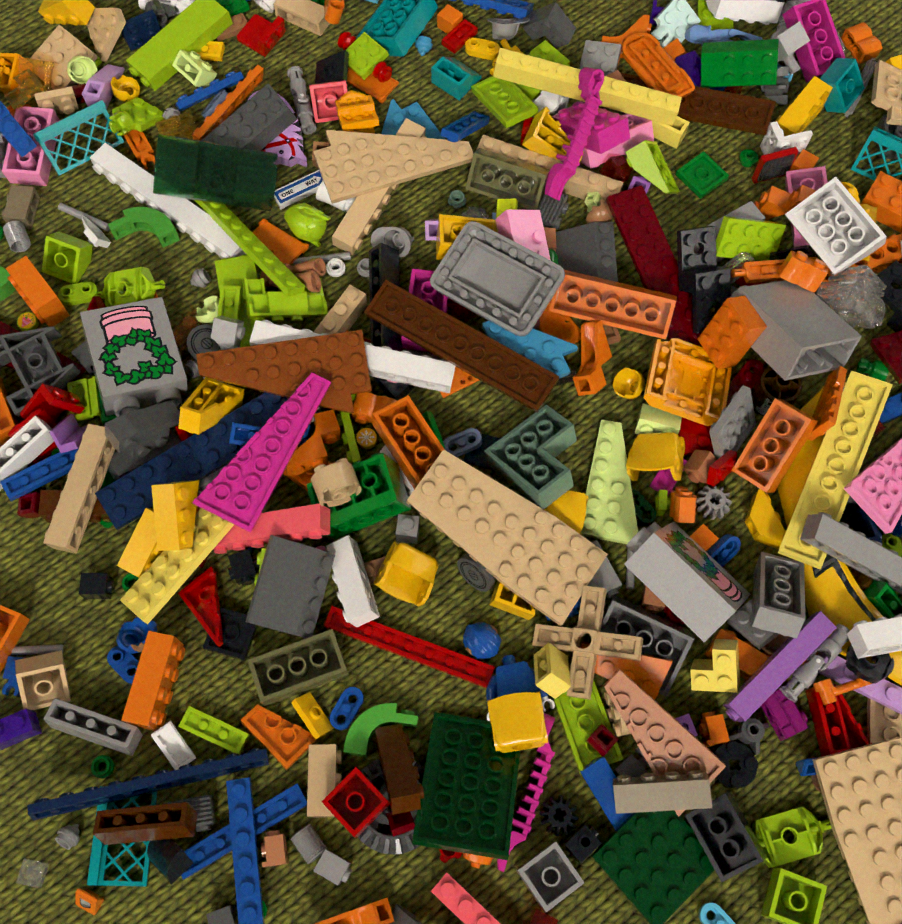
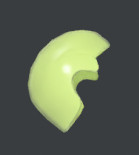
[67,55,97,84]
[195,295,219,325]

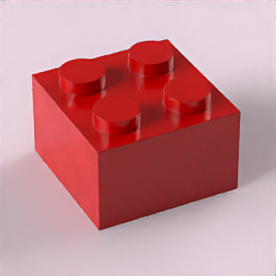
[321,767,390,838]

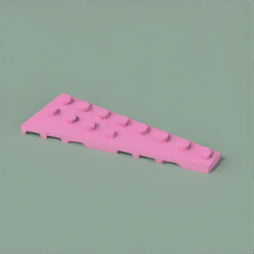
[844,438,902,534]

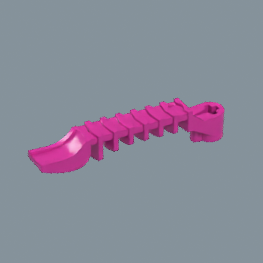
[545,67,604,201]
[497,713,555,872]

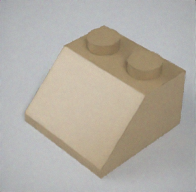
[15,650,71,710]

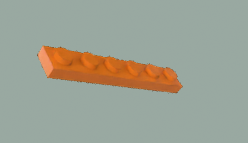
[192,65,264,146]

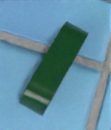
[632,490,656,526]

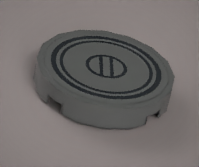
[186,324,221,361]
[457,554,495,592]

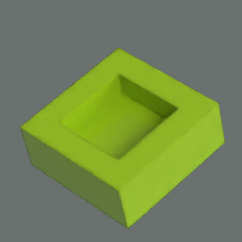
[655,489,671,516]

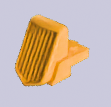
[335,90,379,134]

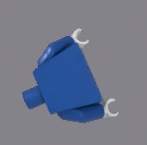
[486,655,555,721]

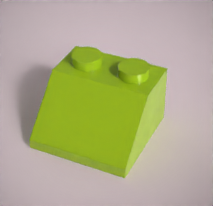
[42,231,93,284]

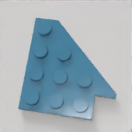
[381,99,445,139]
[482,321,578,378]

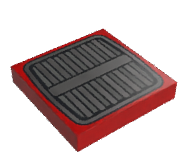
[751,147,799,184]

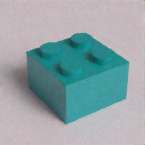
[820,58,865,113]

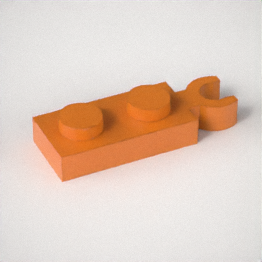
[123,130,157,169]

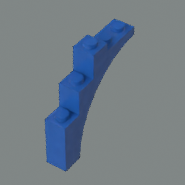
[0,101,37,157]

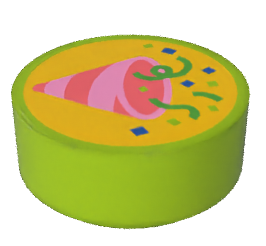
[17,312,39,331]

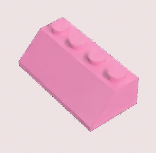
[581,113,654,169]

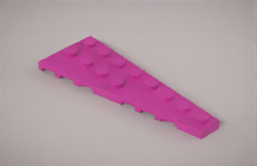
[193,373,331,533]

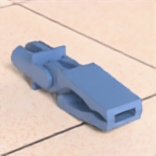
[685,25,762,46]

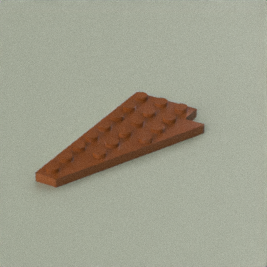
[196,330,372,414]

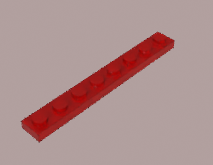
[323,606,495,688]

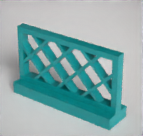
[33,100,124,176]
[850,126,902,181]
[87,786,158,887]

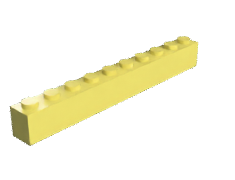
[493,48,682,126]

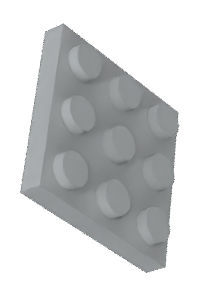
[709,385,756,460]

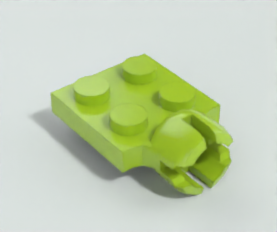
[109,97,164,136]

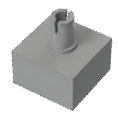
[772,21,810,75]

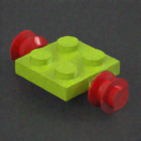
[337,32,392,83]

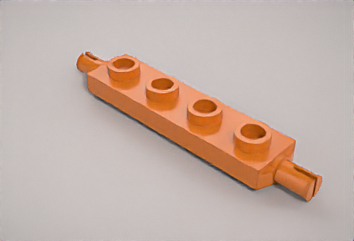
[731,257,830,284]

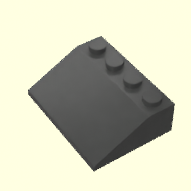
[556,222,618,282]
[245,535,335,638]
[601,595,695,696]

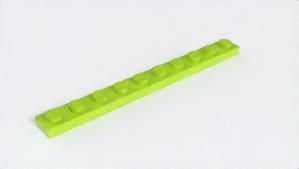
[181,178,305,297]

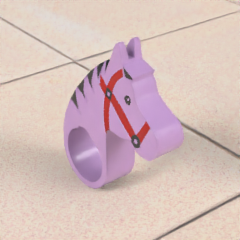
[248,90,307,169]

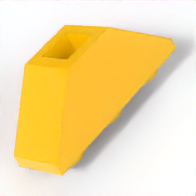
[745,489,787,550]

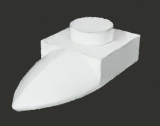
[82,216,111,248]

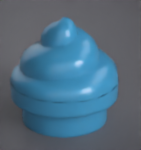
[415,36,433,56]

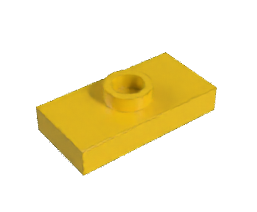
[291,692,334,740]

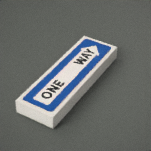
[271,170,323,210]

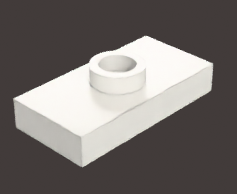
[151,721,196,770]

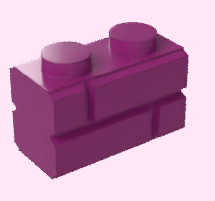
[761,690,809,741]

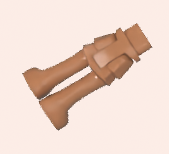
[260,258,326,293]

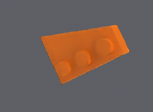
[240,704,320,770]

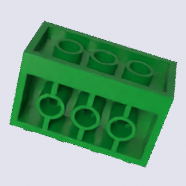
[306,453,412,539]

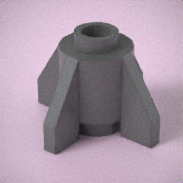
[144,0,177,29]
[761,66,790,105]
[727,718,770,755]

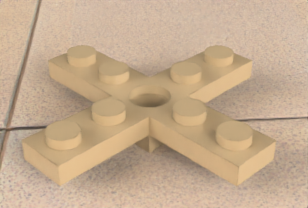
[532,586,643,700]

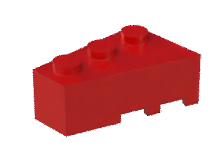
[806,684,872,757]

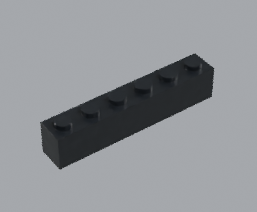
[369,243,402,352]

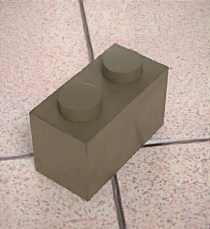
[2,185,40,230]

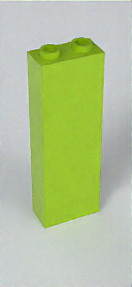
[126,0,233,91]
[214,254,266,347]

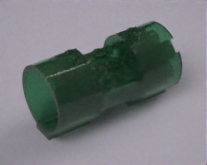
[153,134,278,211]

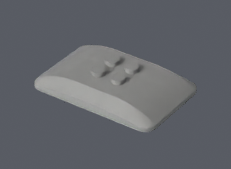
[430,221,565,337]

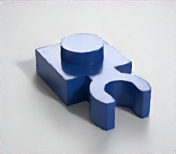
[2,656,24,697]

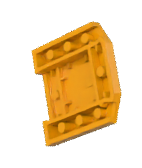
[643,338,732,426]

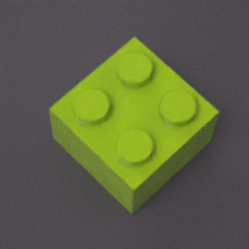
[761,868,827,924]

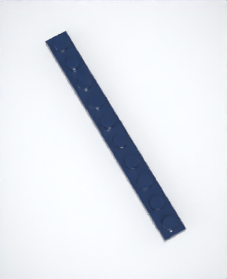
[27,748,269,821]

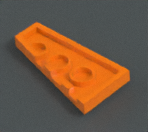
[580,641,673,700]

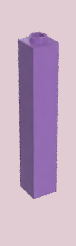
[723,611,837,722]

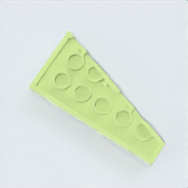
[580,420,638,544]

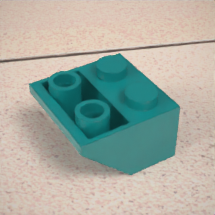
[431,56,482,101]

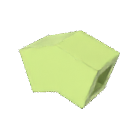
[584,192,603,212]

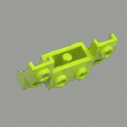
[243,278,328,322]

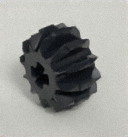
[539,795,579,836]

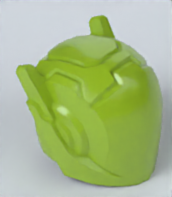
[284,203,331,247]

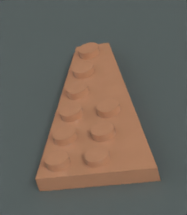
[604,668,726,817]

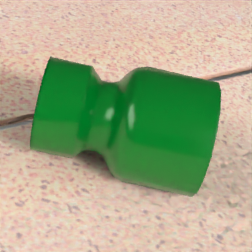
[856,358,889,382]

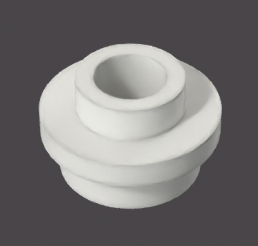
[326,258,346,277]

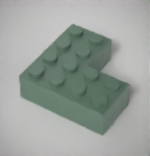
[484,405,577,509]

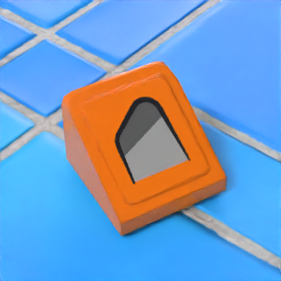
[75,888,105,915]

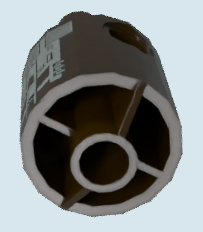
[751,367,802,416]

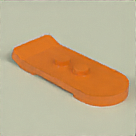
[622,33,695,98]

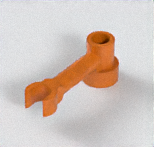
[813,678,872,705]

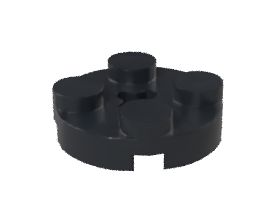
[845,644,894,684]
[713,741,758,789]

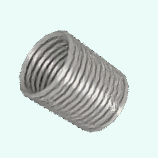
[3,221,31,252]
[290,824,328,864]

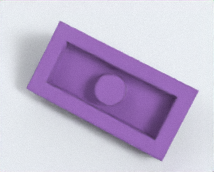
[49,414,94,453]

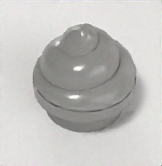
[190,268,211,288]
[55,824,80,850]

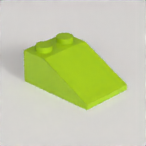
[513,40,571,100]
[625,140,680,194]

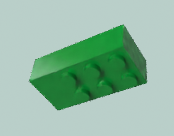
[701,39,779,87]

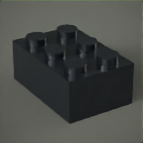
[685,792,767,882]

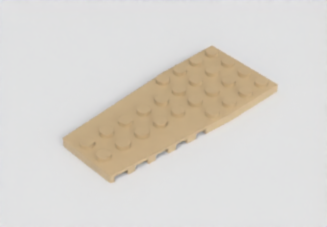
[406,450,608,626]
[812,737,902,924]

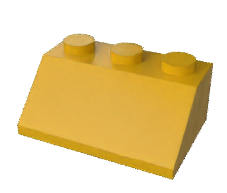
[436,214,497,260]

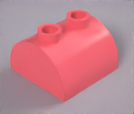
[309,80,348,123]

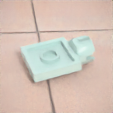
[651,0,701,48]

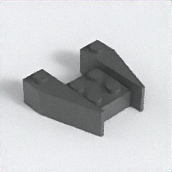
[0,326,81,420]
[105,401,182,481]

